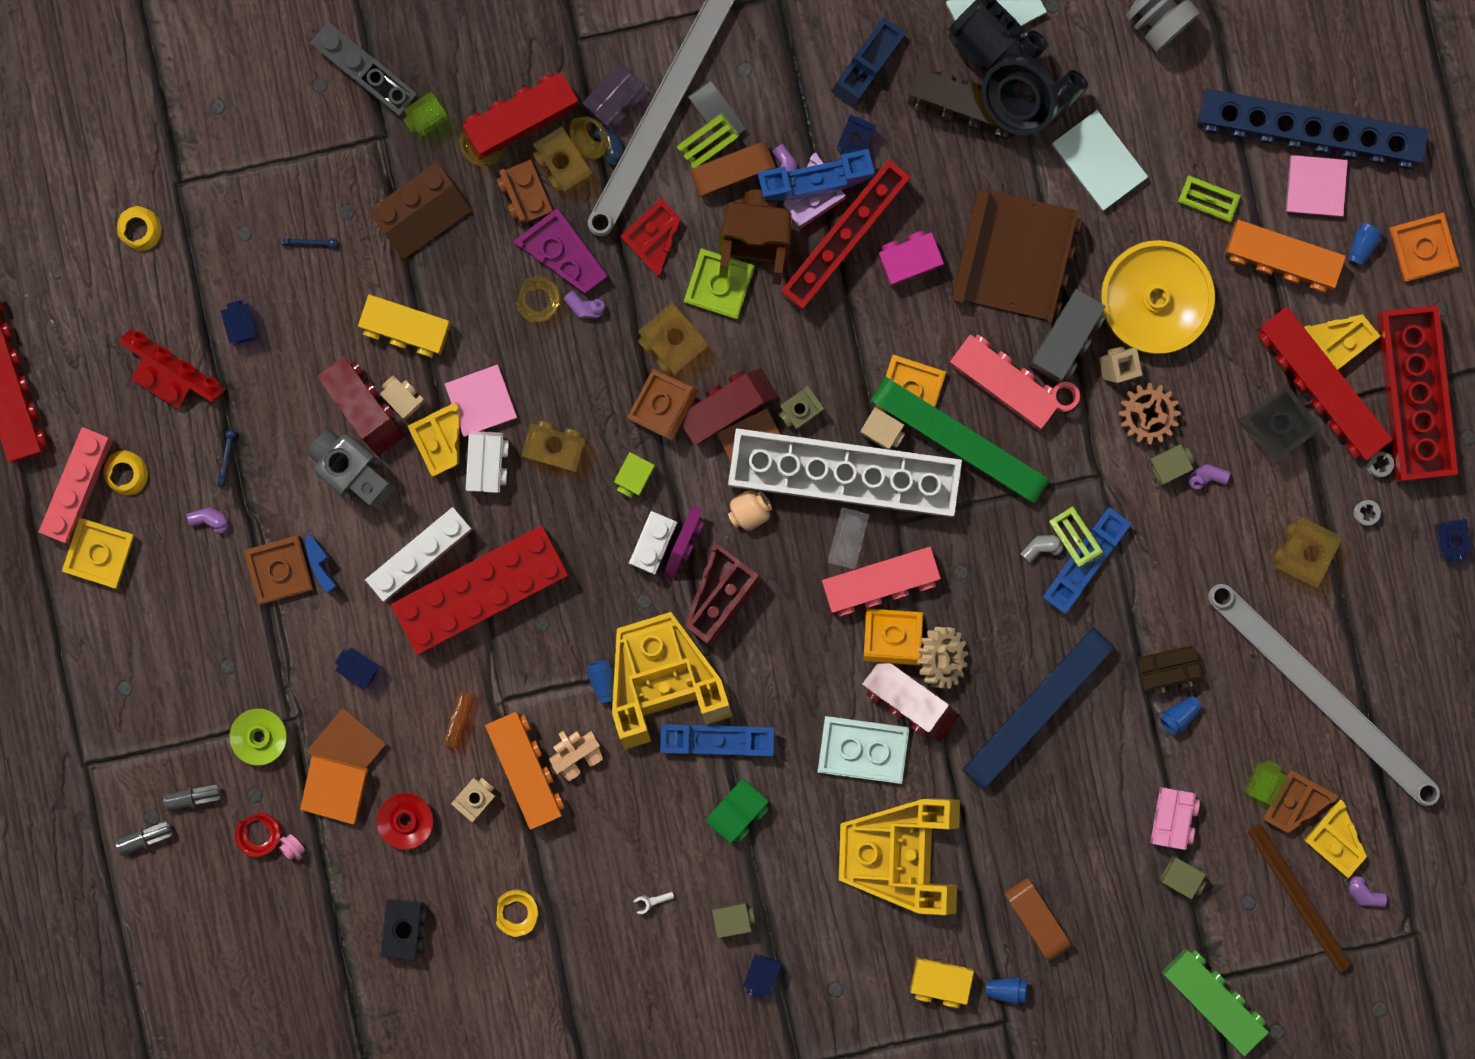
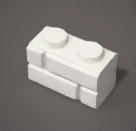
[466,431,508,493]
[629,511,677,575]

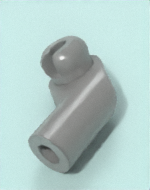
[1020,535,1063,563]

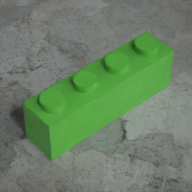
[1161,949,1269,1057]

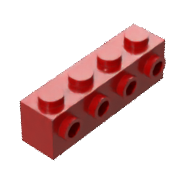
[462,72,578,161]

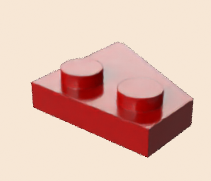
[620,198,681,276]

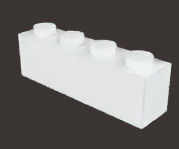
[365,507,473,602]

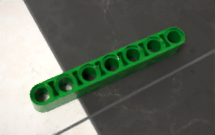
[871,376,1050,504]

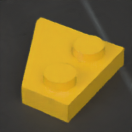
[1304,314,1380,370]
[408,402,460,477]
[1304,799,1367,878]

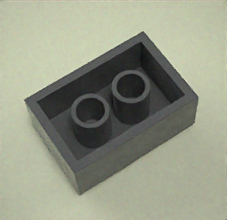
[1029,289,1106,384]

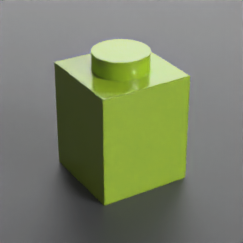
[614,452,655,498]

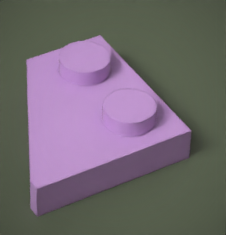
[783,153,846,230]

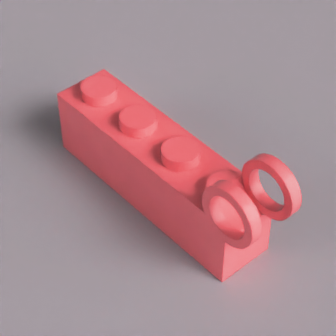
[949,334,1080,430]

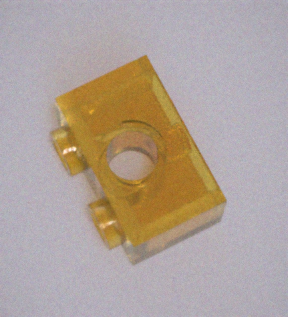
[533,126,593,195]
[521,420,586,473]

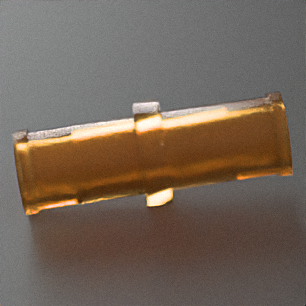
[441,690,476,749]

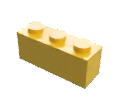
[358,294,451,358]

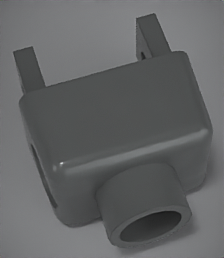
[307,428,397,510]

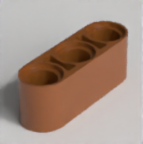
[690,142,776,198]
[1004,877,1072,962]

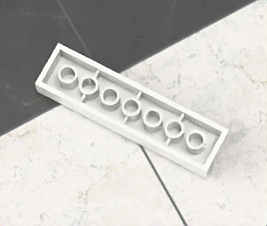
[728,428,962,518]

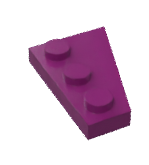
[513,208,609,293]

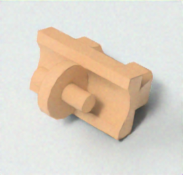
[549,731,603,781]

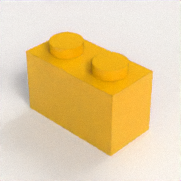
[910,957,974,1008]

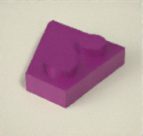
[663,506,704,580]

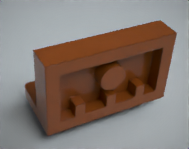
[496,160,553,225]

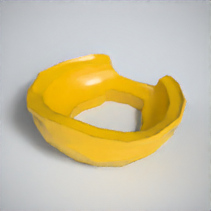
[117,206,162,252]
[103,450,148,496]
[496,889,539,937]

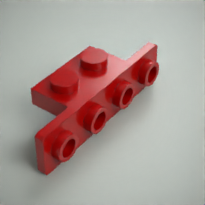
[119,329,226,409]

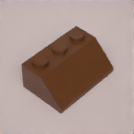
[368,162,472,260]

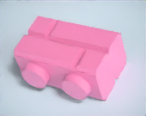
[1150,787,1200,850]

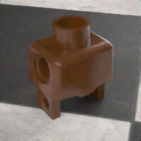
[718,190,792,285]

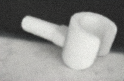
[633,892,674,914]

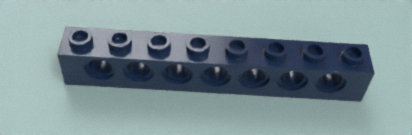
[1196,88,1429,169]

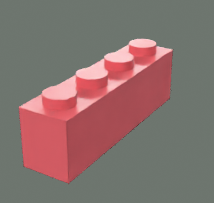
[39,427,114,544]
[821,546,940,616]

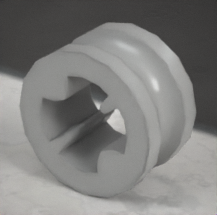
[1367,451,1394,477]
[1353,500,1381,526]

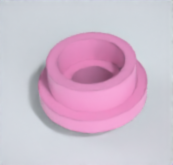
[279,834,305,861]

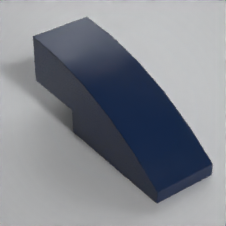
[831,17,906,107]

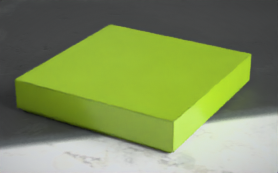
[684,248,755,320]

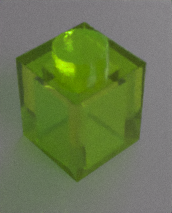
[403,91,449,137]
[1242,760,1287,806]

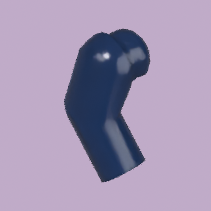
[593,124,624,165]

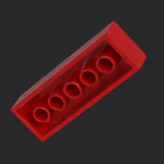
[1376,305,1458,482]
[390,525,569,655]

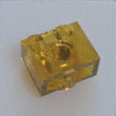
[638,303,709,376]
[1272,517,1343,589]

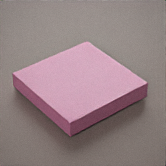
[1286,155,1348,217]
[445,364,517,437]

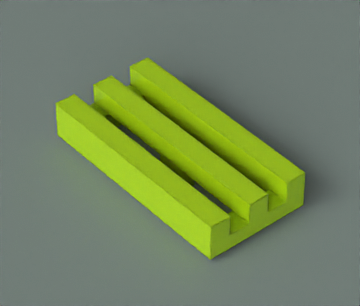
[677,113,739,169]
[1177,175,1241,223]
[1049,506,1104,569]

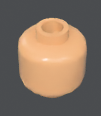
[728,489,772,531]

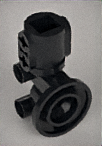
[948,0,1088,135]

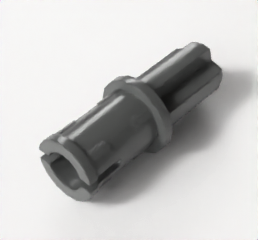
[163,785,221,811]
[115,822,173,856]

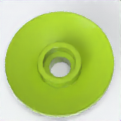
[230,709,287,765]

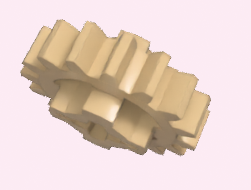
[917,627,968,689]

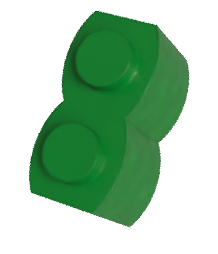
[705,778,769,844]

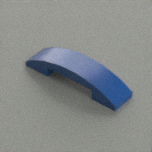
[758,149,875,200]
[1042,507,1131,614]
[660,724,775,756]

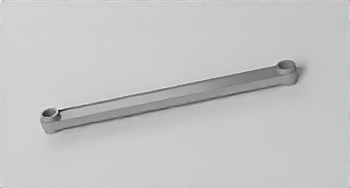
[588,0,735,237]
[1208,584,1440,806]

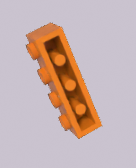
[1224,220,1346,293]
[485,711,565,830]

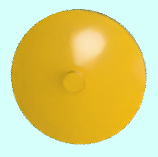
[1101,240,1215,354]

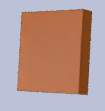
[1388,213,1460,282]
[300,754,368,825]

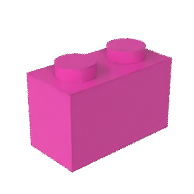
[878,230,944,287]

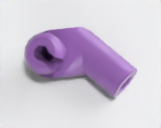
[772,144,797,171]
[563,290,605,319]
[1188,464,1230,490]
[186,507,228,534]
[1349,876,1387,907]

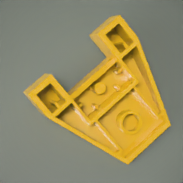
[612,612,733,750]
[839,798,960,915]

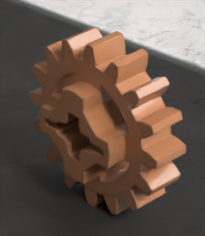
[1118,383,1181,445]

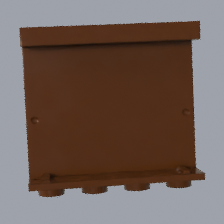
[952,187,1082,323]

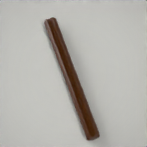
[1248,824,1351,972]

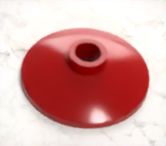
[376,793,433,849]

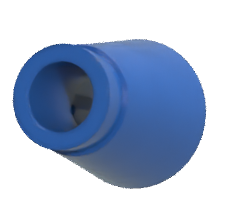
[1348,222,1383,266]
[586,659,614,703]
[1159,696,1202,736]
[986,977,1028,1006]

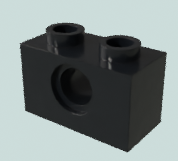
[381,898,427,960]

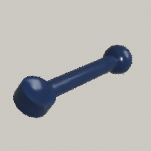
[279,238,339,249]
[218,429,236,487]

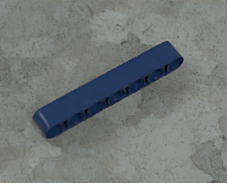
[962,627,1115,790]

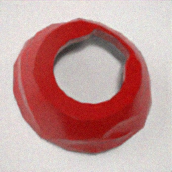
[234,812,281,857]

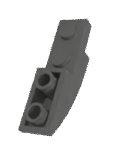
[310,21,417,116]

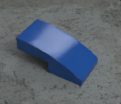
[305,534,338,594]

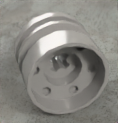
[1124,0,1201,52]

